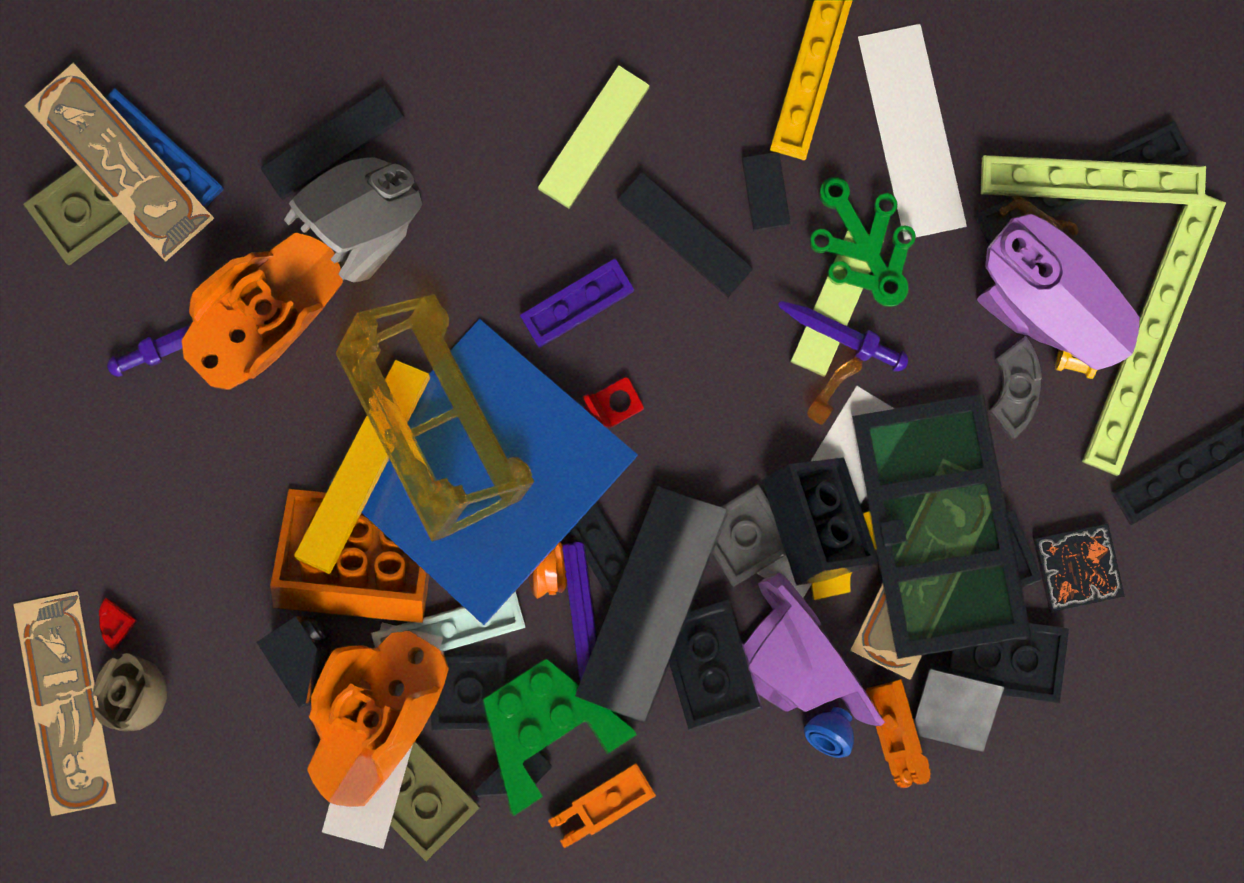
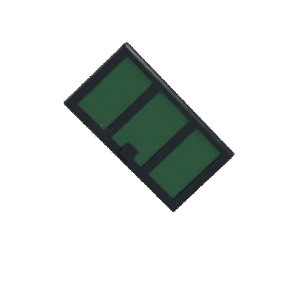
[851,394,1031,659]

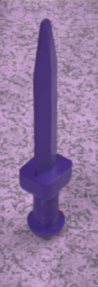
[778,301,908,372]
[107,325,191,377]

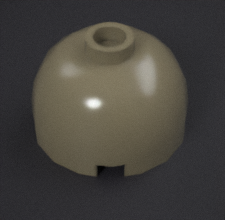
[93,653,168,731]

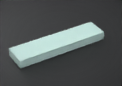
[371,592,526,651]

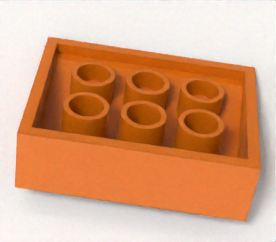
[270,489,429,623]

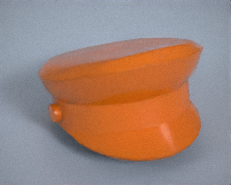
[529,542,567,599]

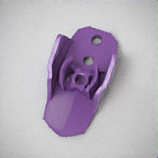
[977,214,1140,370]
[743,572,885,726]

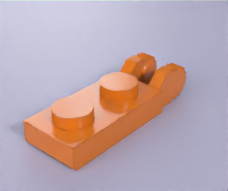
[866,679,931,788]
[548,763,656,848]

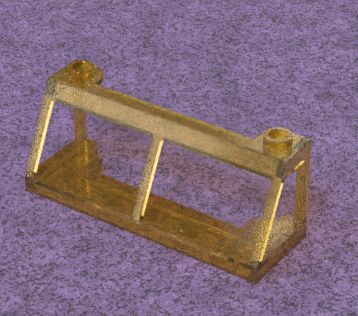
[336,294,534,541]

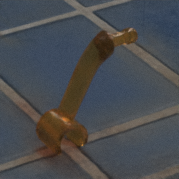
[999,196,1078,236]
[807,357,863,425]

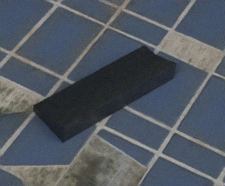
[575,486,728,724]

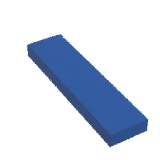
[106,88,224,209]

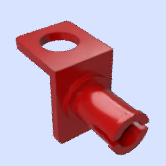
[583,377,644,429]

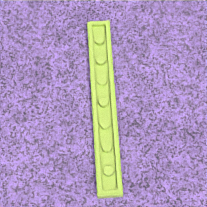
[1082,194,1226,476]

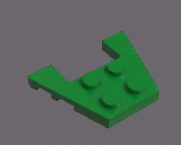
[482,659,637,816]

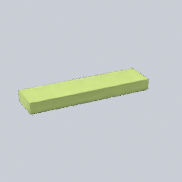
[538,66,649,209]
[791,231,884,377]

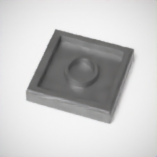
[713,485,786,587]

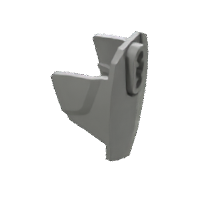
[284,158,422,283]

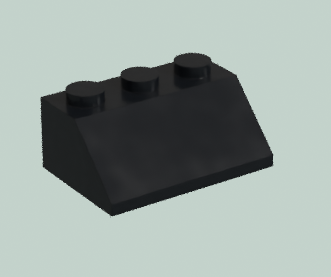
[762,457,879,586]
[256,616,331,708]

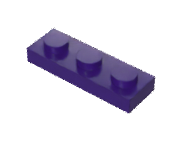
[520,259,634,348]

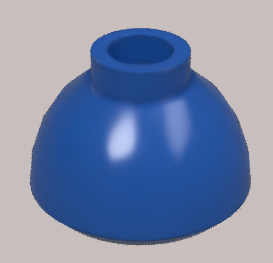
[803,707,854,758]

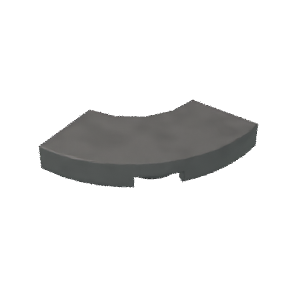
[989,336,1042,440]

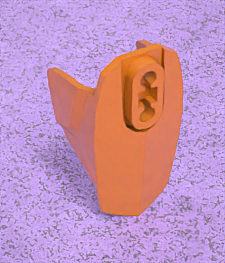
[181,233,343,390]
[307,631,449,807]

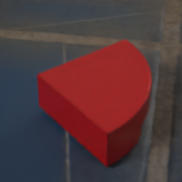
[99,598,138,650]

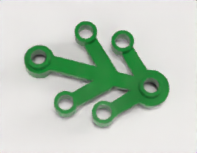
[810,177,916,307]

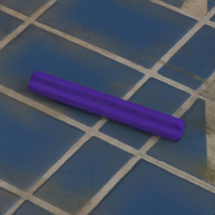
[562,542,597,682]

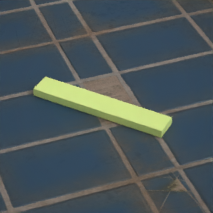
[981,155,1206,205]

